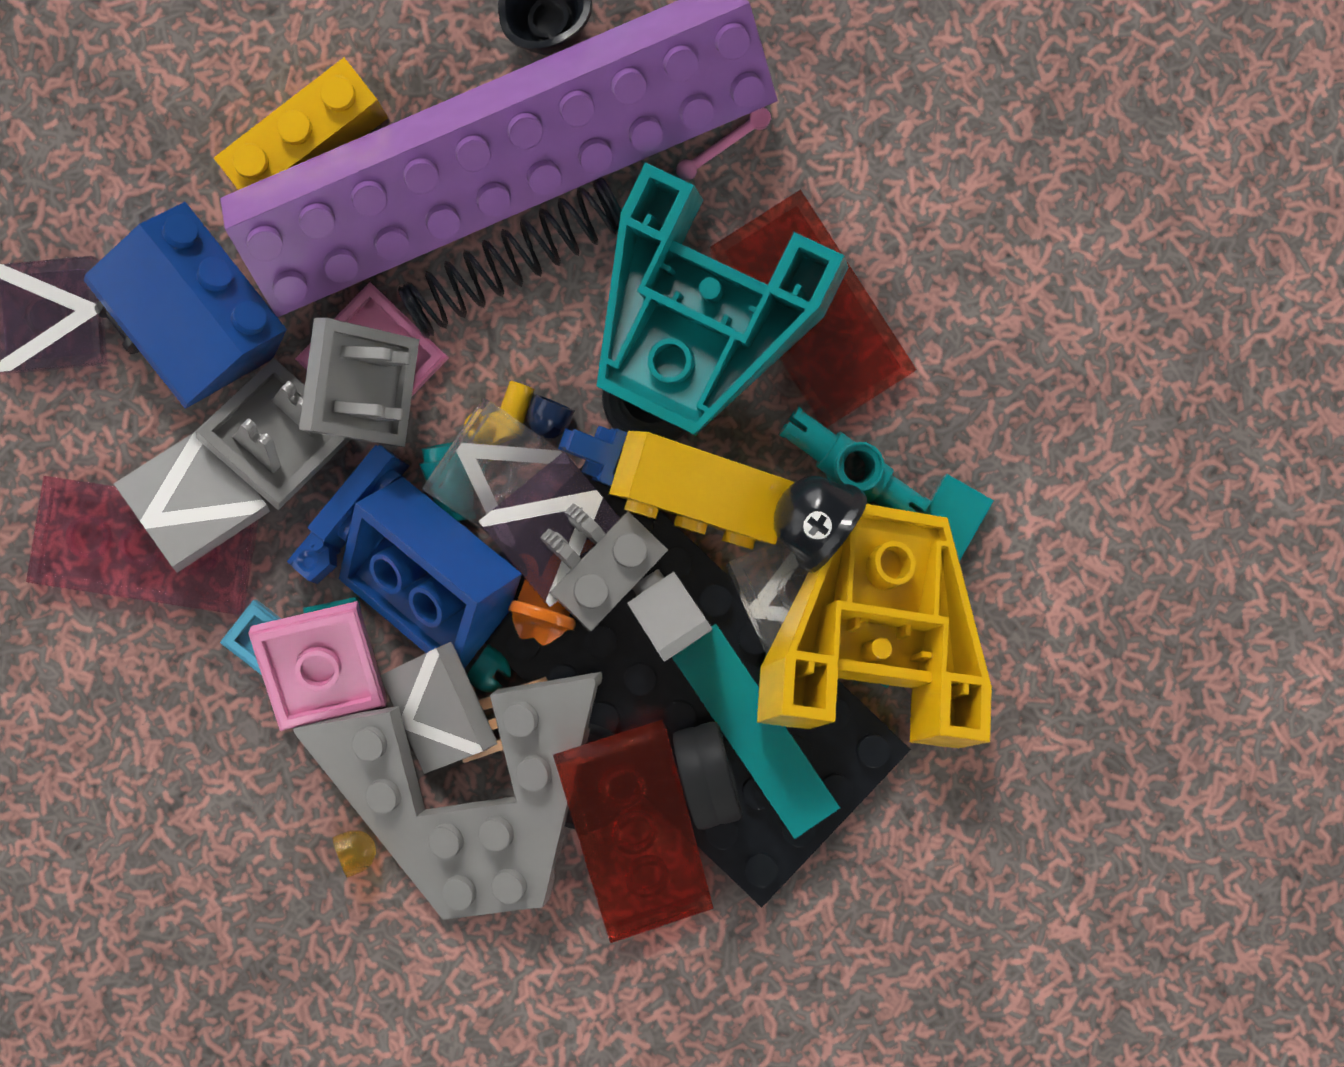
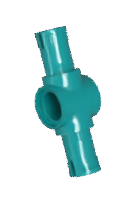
[778,406,931,513]

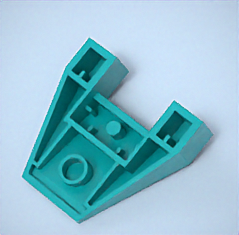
[596,163,849,435]

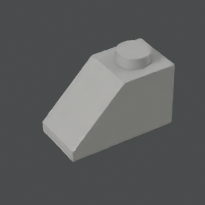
[627,569,712,662]

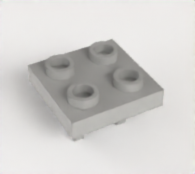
[299,318,419,447]
[196,358,351,510]

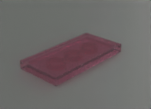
[26,476,259,615]

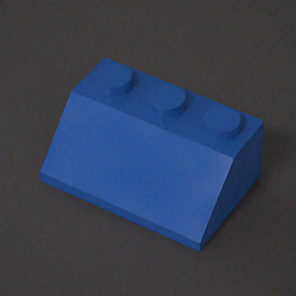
[83,202,287,409]
[339,477,522,668]

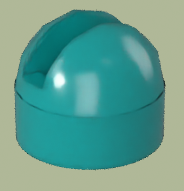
[467,644,511,692]

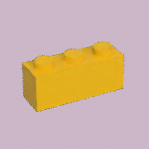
[214,57,388,190]
[609,431,794,550]

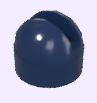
[527,394,575,438]

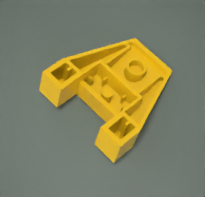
[757,504,992,749]

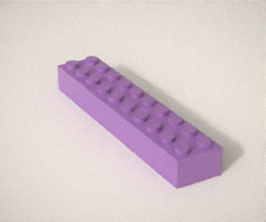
[220,0,778,317]

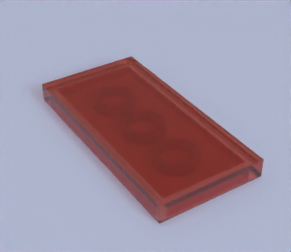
[710,189,917,428]
[553,720,714,943]

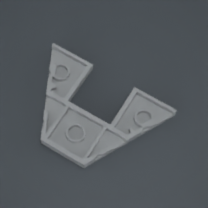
[293,672,603,920]

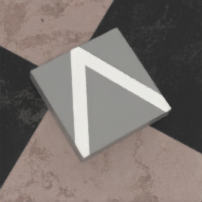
[114,431,270,573]
[380,642,497,774]

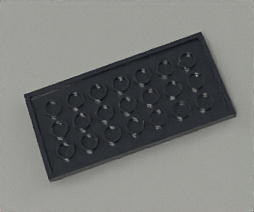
[485,465,911,908]

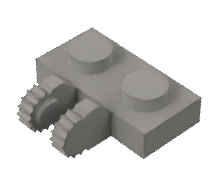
[540,504,668,631]

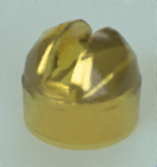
[332,830,376,878]

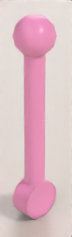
[676,107,771,181]

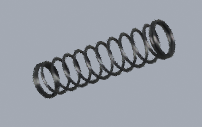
[398,177,622,339]

